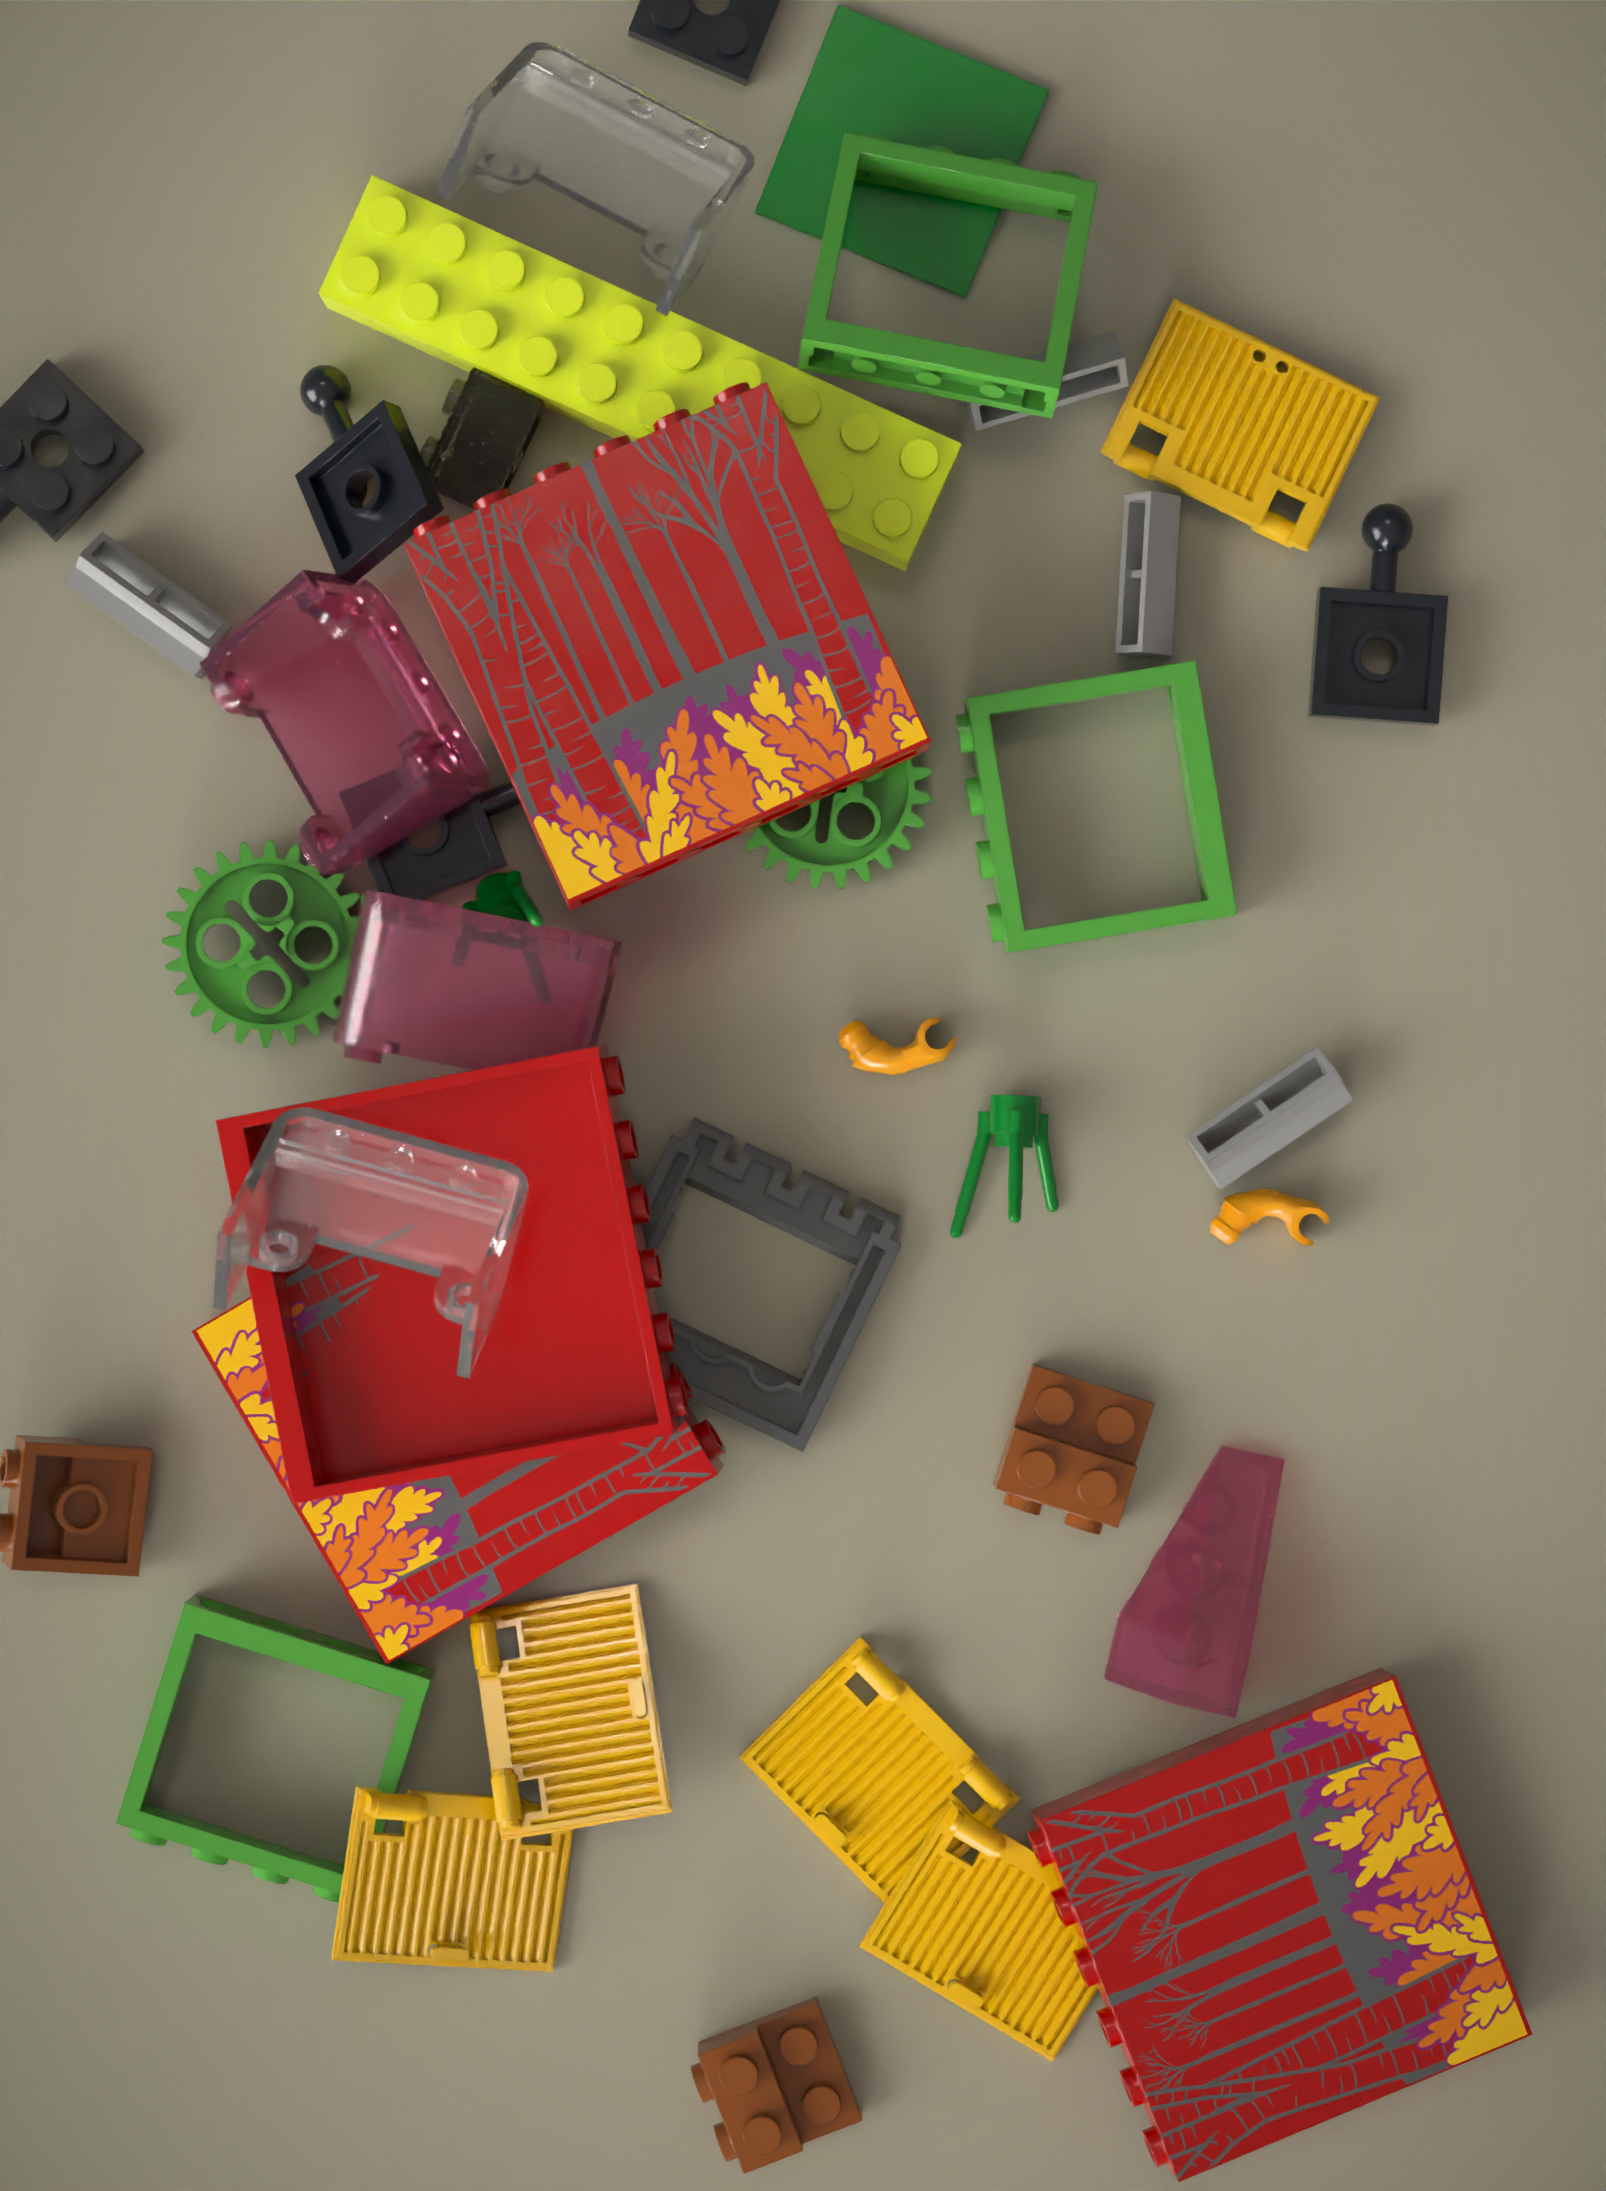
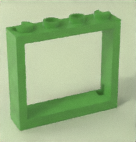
[798,132,1098,419]
[955,660,1237,954]
[116,1594,436,1902]

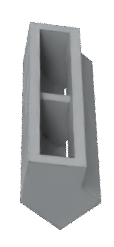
[964,331,1129,431]
[1115,491,1181,660]
[64,532,232,679]
[1186,1047,1354,1189]

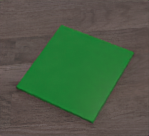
[755,4,1049,298]

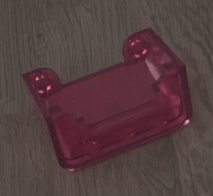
[200,569,490,875]
[332,889,623,1070]

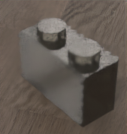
[420,367,546,513]

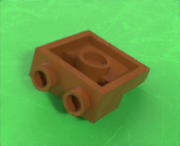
[993,1363,1155,1535]
[0,1435,153,1577]
[691,1996,863,2174]

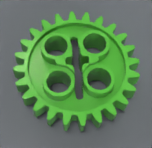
[744,754,932,890]
[162,840,372,1048]

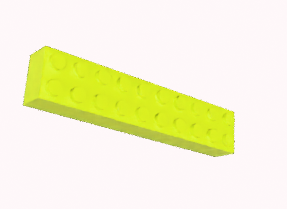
[319,175,962,571]

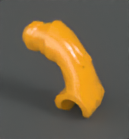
[838,1017,957,1075]
[1210,1188,1330,1246]

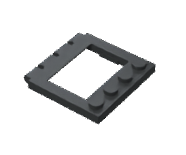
[642,1117,902,1452]

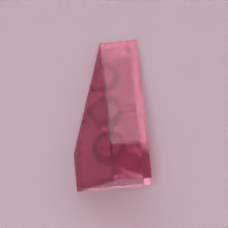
[1103,1445,1285,1718]

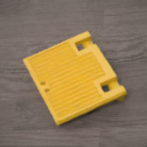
[1100,298,1380,552]
[469,1583,673,1841]
[739,1636,1021,1904]
[331,1786,574,1972]
[859,1800,1098,2062]

